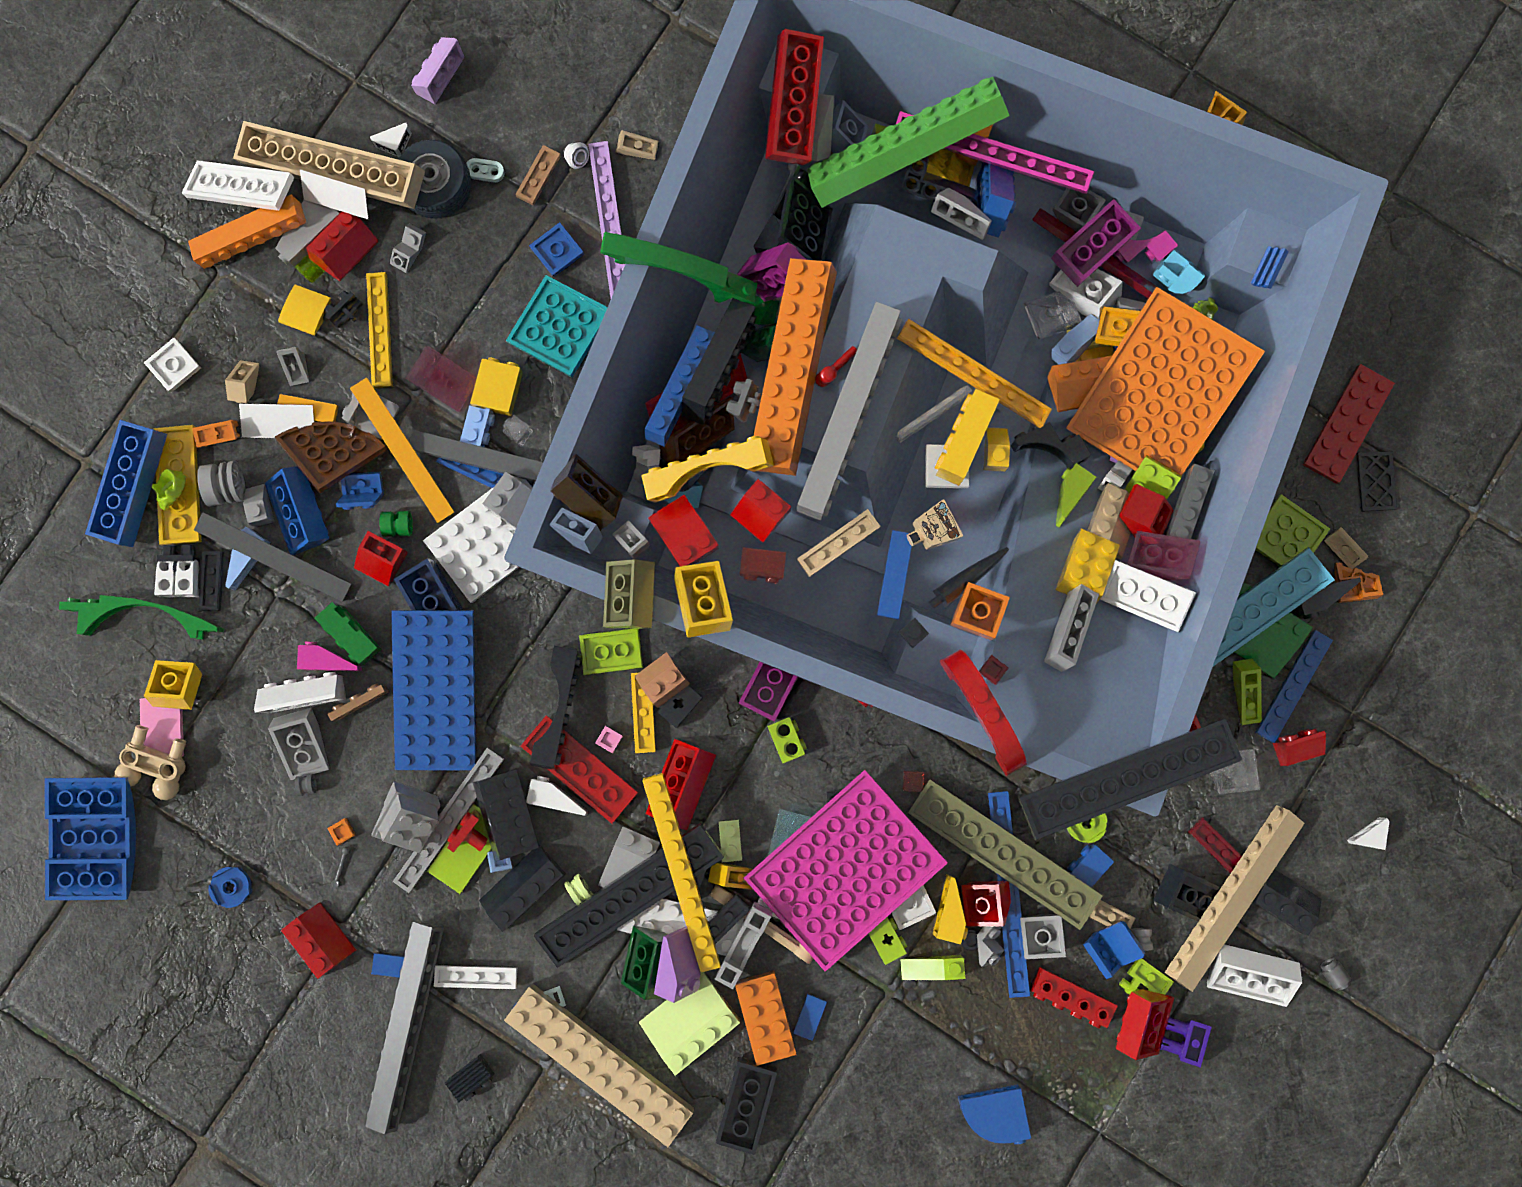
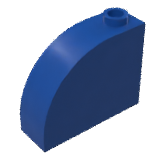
[958,1084,1031,1144]

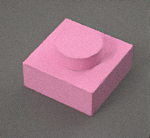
[595,726,623,753]

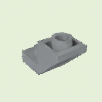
[390,223,426,273]
[977,926,1004,967]

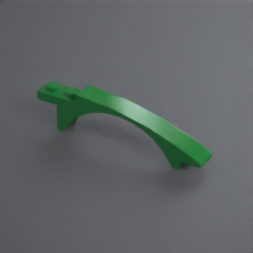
[600,232,757,304]
[59,595,224,640]

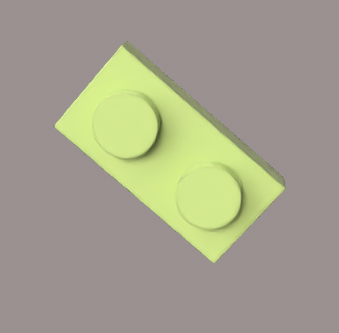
[719,820,742,862]

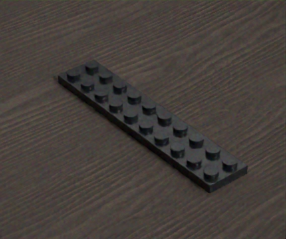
[1018,719,1243,840]
[534,823,724,968]

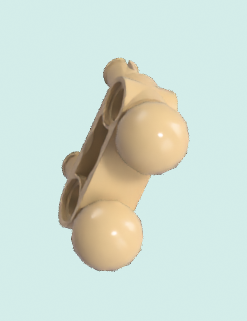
[114,725,186,800]

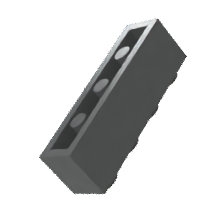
[1162,464,1214,552]

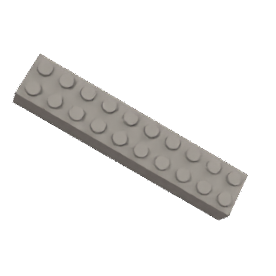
[797,302,902,521]

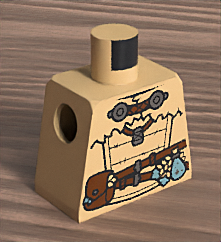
[907,500,963,550]

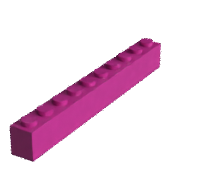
[896,111,1094,194]

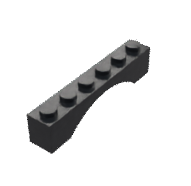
[530,645,581,770]

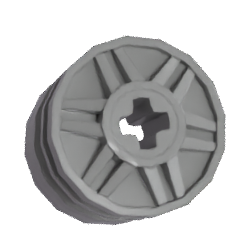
[197,460,246,507]

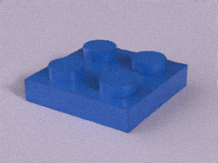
[529,222,584,277]

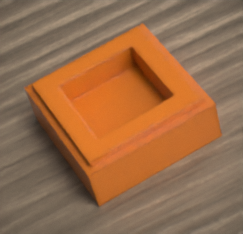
[327,818,356,846]

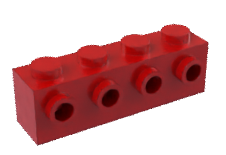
[1029,967,1117,1029]

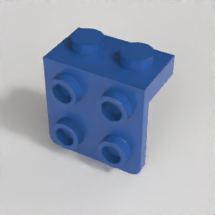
[336,472,384,510]
[1083,921,1146,979]

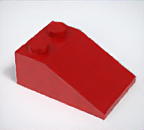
[648,495,719,567]

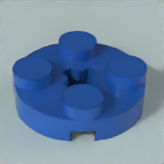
[208,867,252,908]

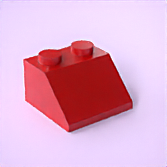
[730,479,791,543]
[961,881,1011,926]

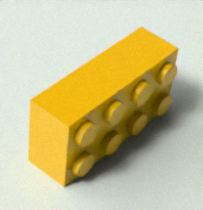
[934,389,1000,486]

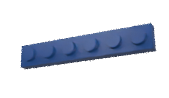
[1255,630,1333,743]

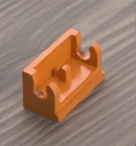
[192,420,240,448]

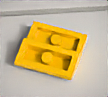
[278,285,331,336]

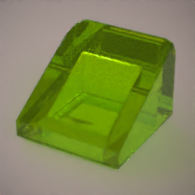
[295,254,325,283]

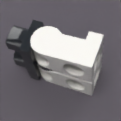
[154,545,200,598]

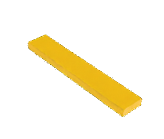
[366,272,393,388]

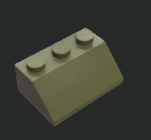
[603,559,655,629]

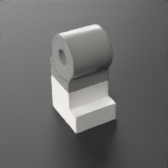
[632,445,660,485]
[1098,460,1132,491]

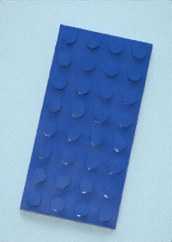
[392,610,476,770]

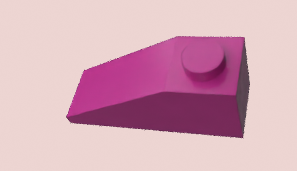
[297,642,362,671]

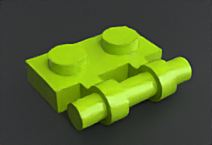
[1119,958,1174,995]

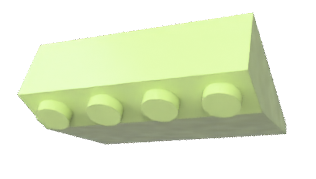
[639,972,740,1075]

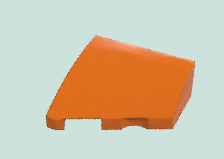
[1334,562,1383,603]

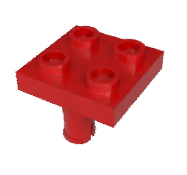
[447,809,488,853]

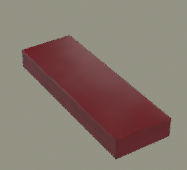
[1188,817,1242,874]

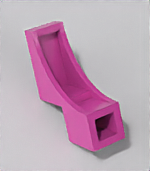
[1114,230,1178,263]

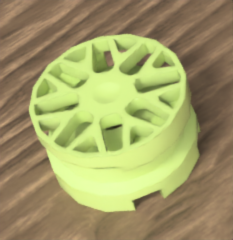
[565,874,593,905]

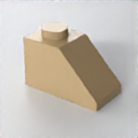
[225,360,259,403]

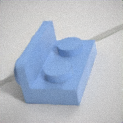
[460,405,495,447]

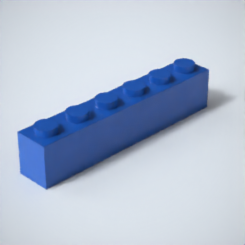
[645,325,715,447]

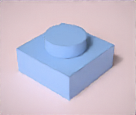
[487,852,512,873]

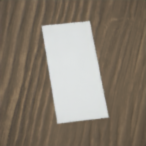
[300,170,368,219]
[239,404,314,438]

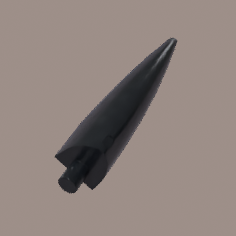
[929,547,1009,608]

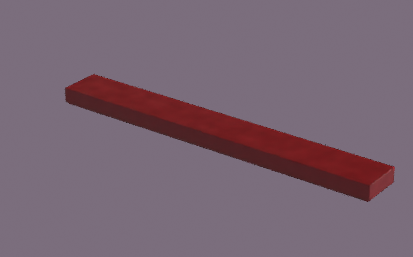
[1032,208,1162,299]

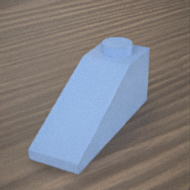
[1052,314,1100,365]
[226,526,271,590]

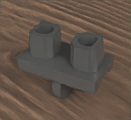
[726,379,762,423]

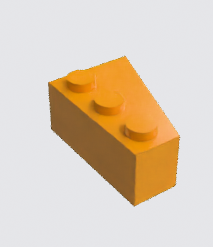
[1207,91,1247,125]

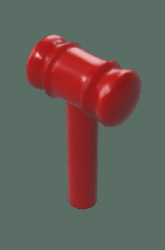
[815,346,857,387]

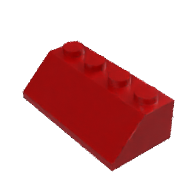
[646,739,716,831]

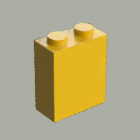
[470,357,523,417]

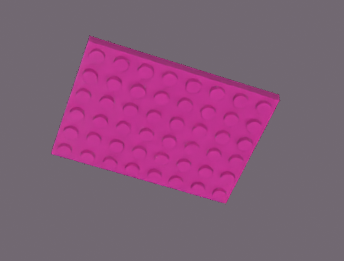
[744,770,948,971]

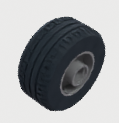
[398,139,472,219]

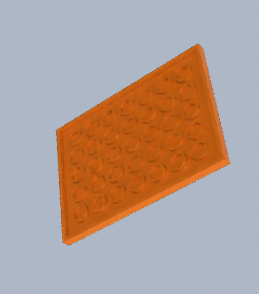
[1066,287,1265,476]

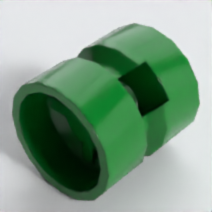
[379,510,413,537]

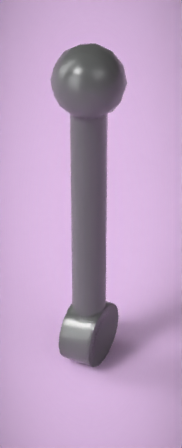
[331,847,350,888]

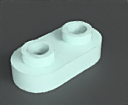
[466,158,505,182]

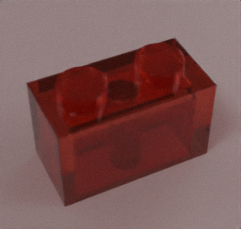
[740,548,786,584]

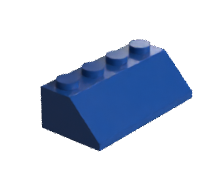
[265,466,329,555]

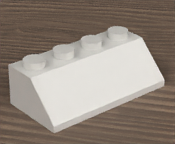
[254,672,346,714]
[1207,944,1302,1007]

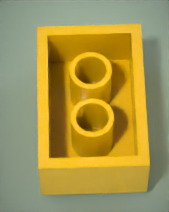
[1055,528,1120,604]
[674,561,733,638]

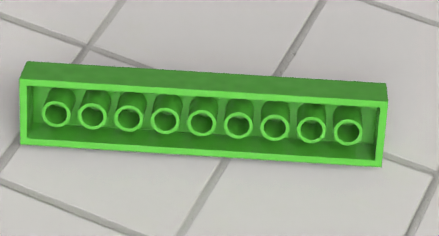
[807,76,1010,207]

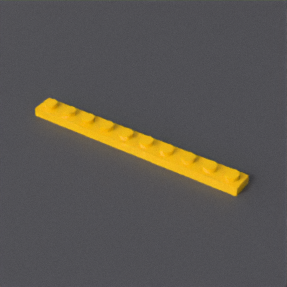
[642,773,721,972]

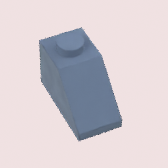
[550,508,603,554]

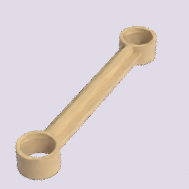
[709,884,813,964]

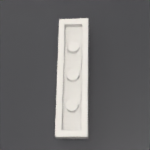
[434,965,518,989]

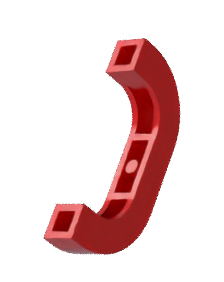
[940,649,1027,776]

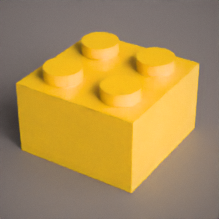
[144,660,202,710]

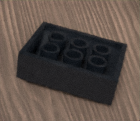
[777,175,833,261]

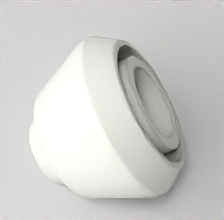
[564,142,589,169]

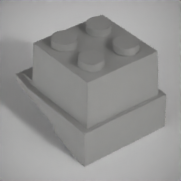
[371,782,440,853]

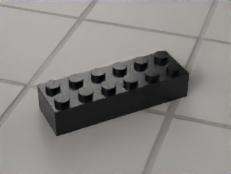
[681,298,757,426]

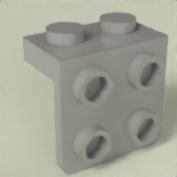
[342,393,399,440]

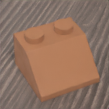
[635,652,690,708]

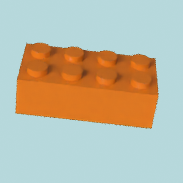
[735,970,796,1066]

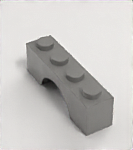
[715,902,773,989]

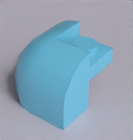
[1153,248,1205,294]

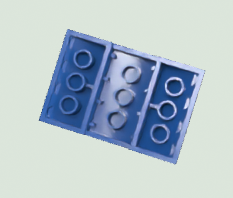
[45,777,136,900]

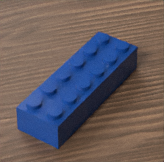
[975,162,1016,238]
[85,420,167,547]

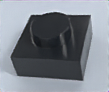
[898,618,929,648]

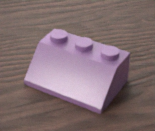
[411,38,464,104]

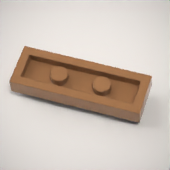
[516,145,561,206]
[328,683,389,722]

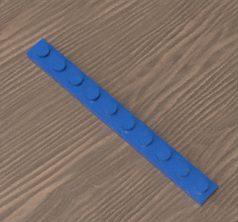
[988,791,1030,998]

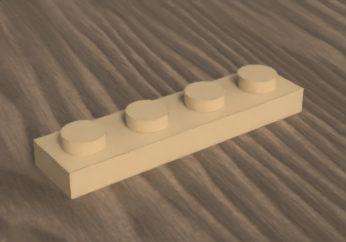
[797,509,881,577]

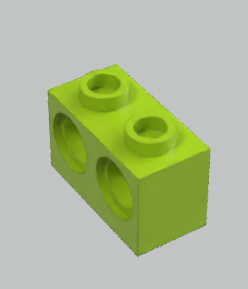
[767,717,807,763]

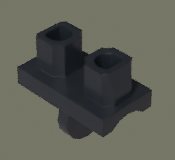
[324,291,363,328]

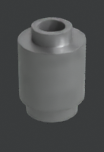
[1320,958,1351,990]

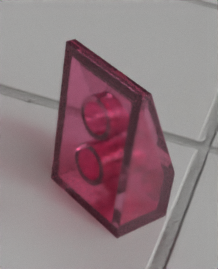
[405,346,477,412]
[1127,531,1201,581]

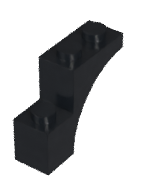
[1010,422,1091,469]

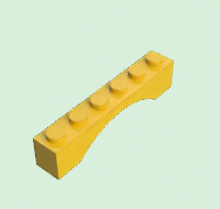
[642,436,774,502]

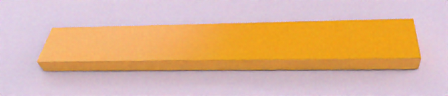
[897,319,1052,428]
[350,378,455,523]

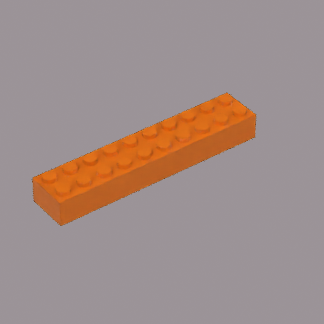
[754,258,837,476]

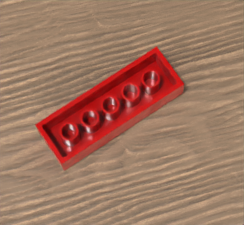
[765,29,824,166]

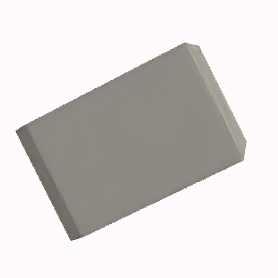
[277,347,309,386]
[612,520,650,559]

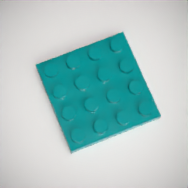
[506,275,608,377]

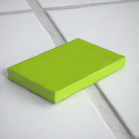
[579,629,643,675]

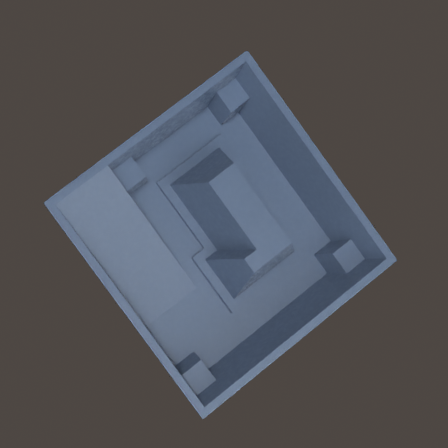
[504,0,1388,816]

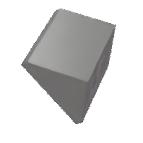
[1020,914,1066,959]

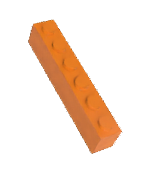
[188,195,306,269]

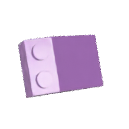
[654,926,701,1003]

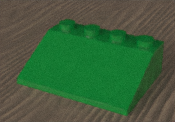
[1234,583,1313,678]

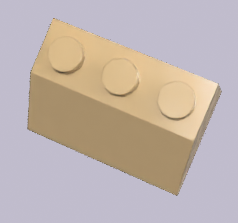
[1087,483,1131,560]

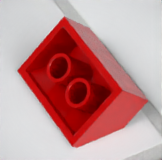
[306,212,378,281]
[281,902,356,979]
[1116,989,1174,1060]

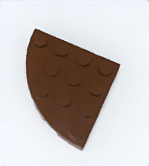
[275,422,387,493]

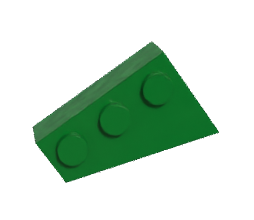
[314,602,382,665]

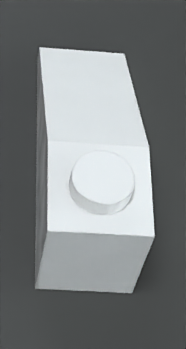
[526,776,588,816]

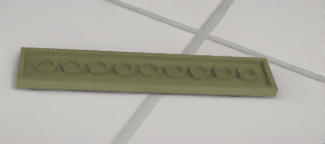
[908,779,1103,930]

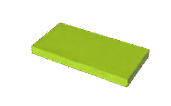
[427,804,491,894]

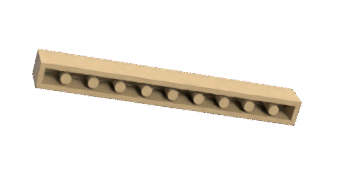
[1165,805,1305,992]

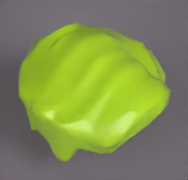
[151,469,186,510]

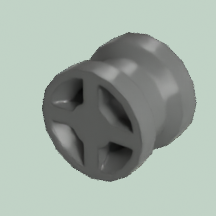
[295,774,317,796]

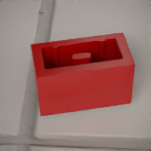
[1119,484,1174,542]
[354,531,408,586]
[1273,728,1326,766]

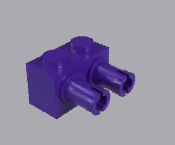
[1160,1017,1211,1068]

